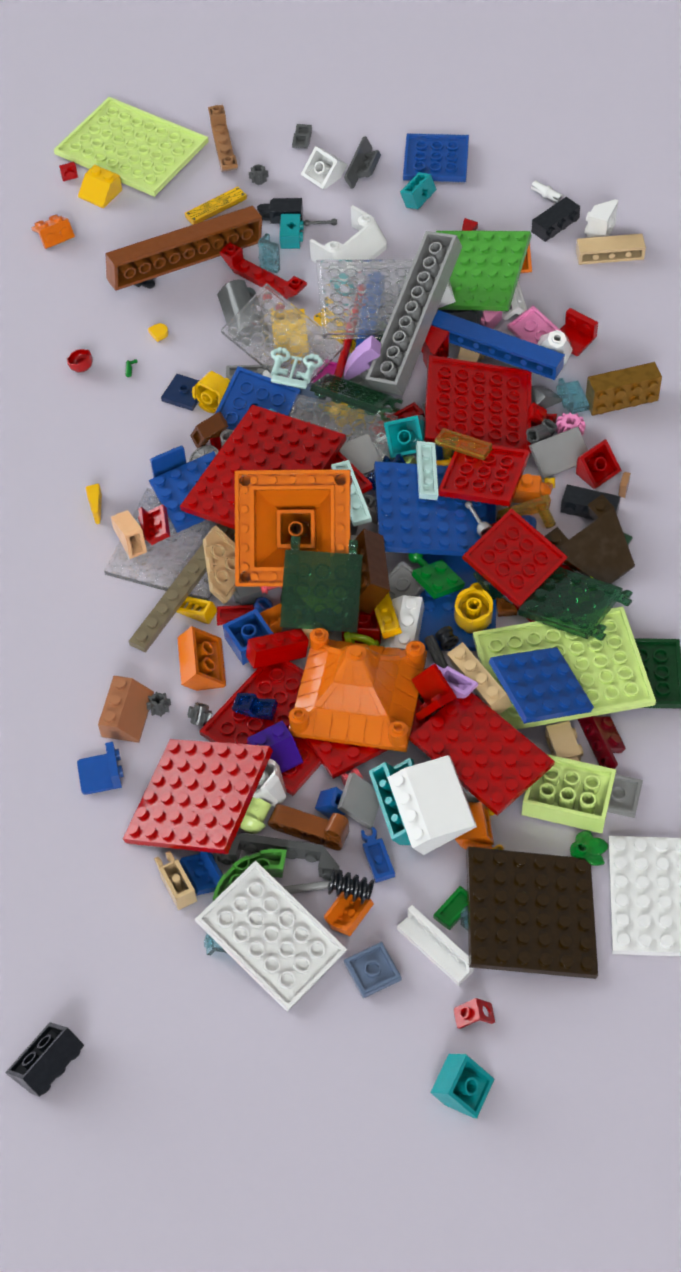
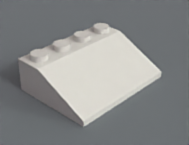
[388,755,477,855]

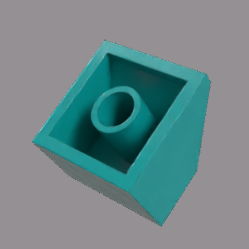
[384,415,425,458]
[430,1054,495,1118]

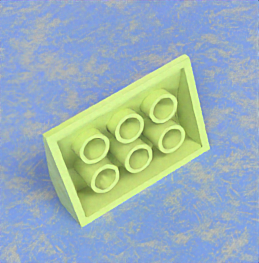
[521,754,616,833]

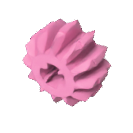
[556,412,586,436]

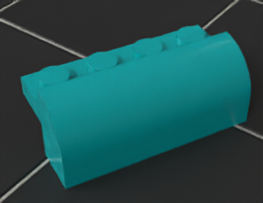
[369,758,415,845]

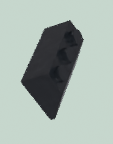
[5,1022,84,1097]

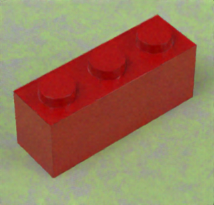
[246,628,309,669]

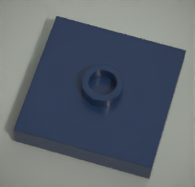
[161,374,200,411]

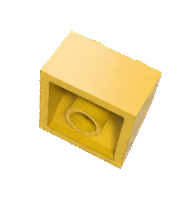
[78,165,122,209]

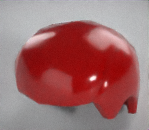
[67,349,93,373]

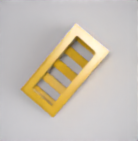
[85,484,102,524]
[177,596,217,624]

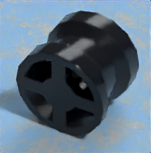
[435,626,459,650]

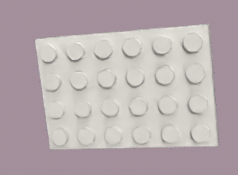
[608,836,681,956]
[195,861,347,1012]

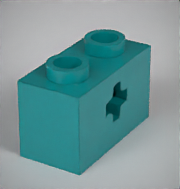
[400,172,437,209]
[280,214,304,249]

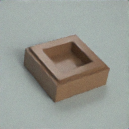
[618,472,631,498]

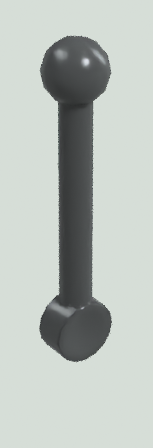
[304,219,337,226]

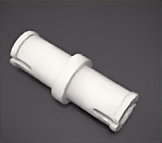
[531,180,563,203]

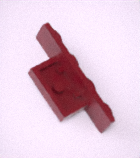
[578,716,626,769]

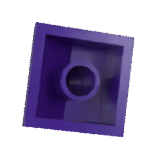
[247,721,303,773]

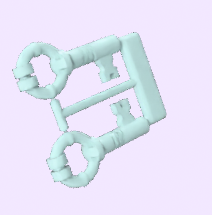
[271,347,323,389]

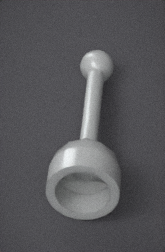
[465,501,491,537]

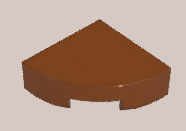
[496,597,517,617]

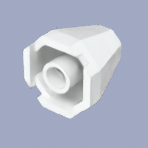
[537,330,573,365]
[253,759,286,807]

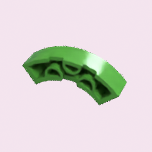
[213,849,287,901]

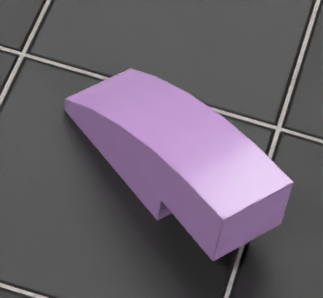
[343,336,381,382]
[429,663,478,698]

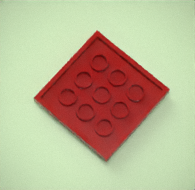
[438,441,530,507]
[462,508,568,608]

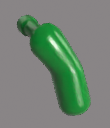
[125,359,138,377]

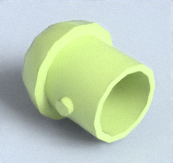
[239,797,272,834]

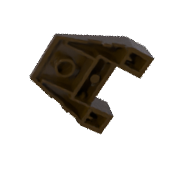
[544,494,635,588]

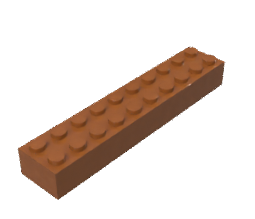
[105,205,262,291]

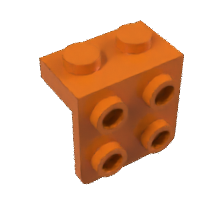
[31,214,75,249]

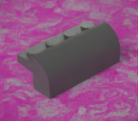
[217,280,271,345]

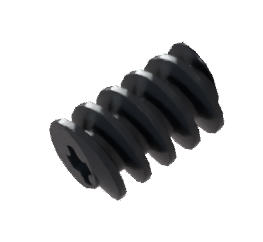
[328,868,374,904]

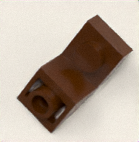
[190,412,228,448]

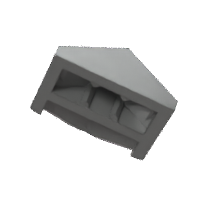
[531,386,562,409]

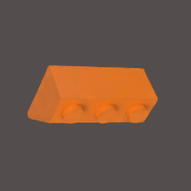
[177,626,226,691]

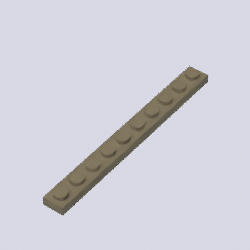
[129,524,235,653]

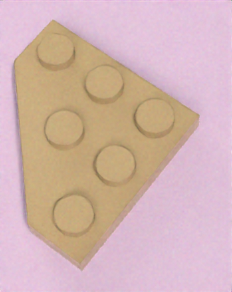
[203,525,236,604]

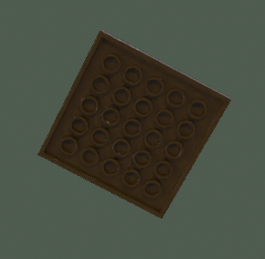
[466,847,598,979]

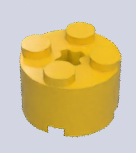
[192,371,230,413]
[454,587,493,633]

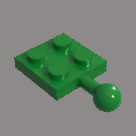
[408,553,465,599]

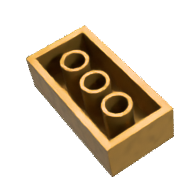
[585,362,662,416]

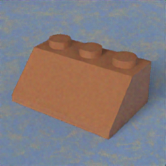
[98,676,154,743]

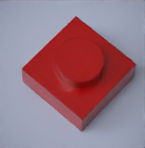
[59,162,78,182]
[528,402,547,425]

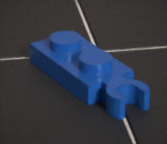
[361,827,395,883]

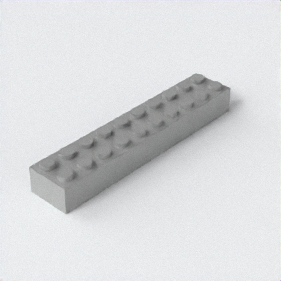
[365,231,462,395]

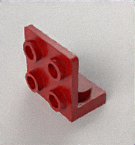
[560,308,598,356]
[412,664,456,721]

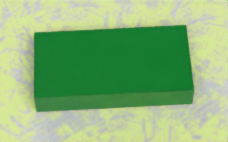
[433,886,468,931]

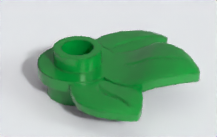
[570,831,609,866]

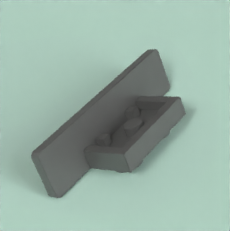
[344,136,381,189]

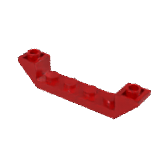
[219,242,307,300]

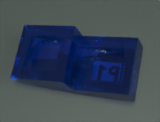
[232,693,278,720]

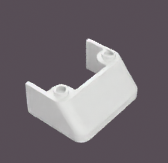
[310,205,387,279]

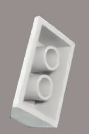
[380,595,425,650]

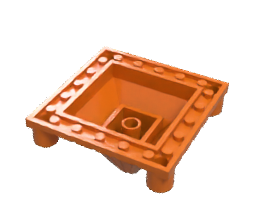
[235,470,353,587]
[288,628,427,752]

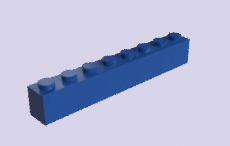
[431,310,565,380]

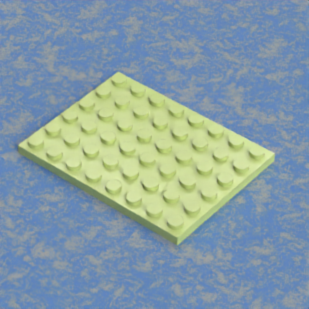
[54,97,209,197]
[473,607,656,729]

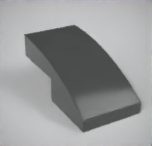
[292,124,312,149]

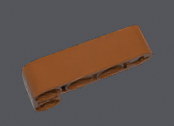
[267,804,349,851]

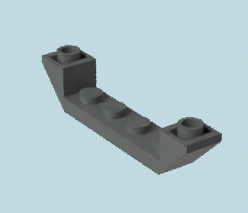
[216,833,340,880]

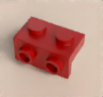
[138,504,170,545]

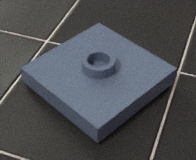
[344,942,402,999]

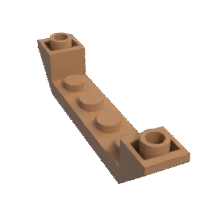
[208,105,238,172]

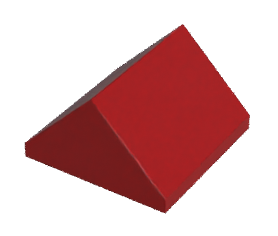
[576,439,622,489]

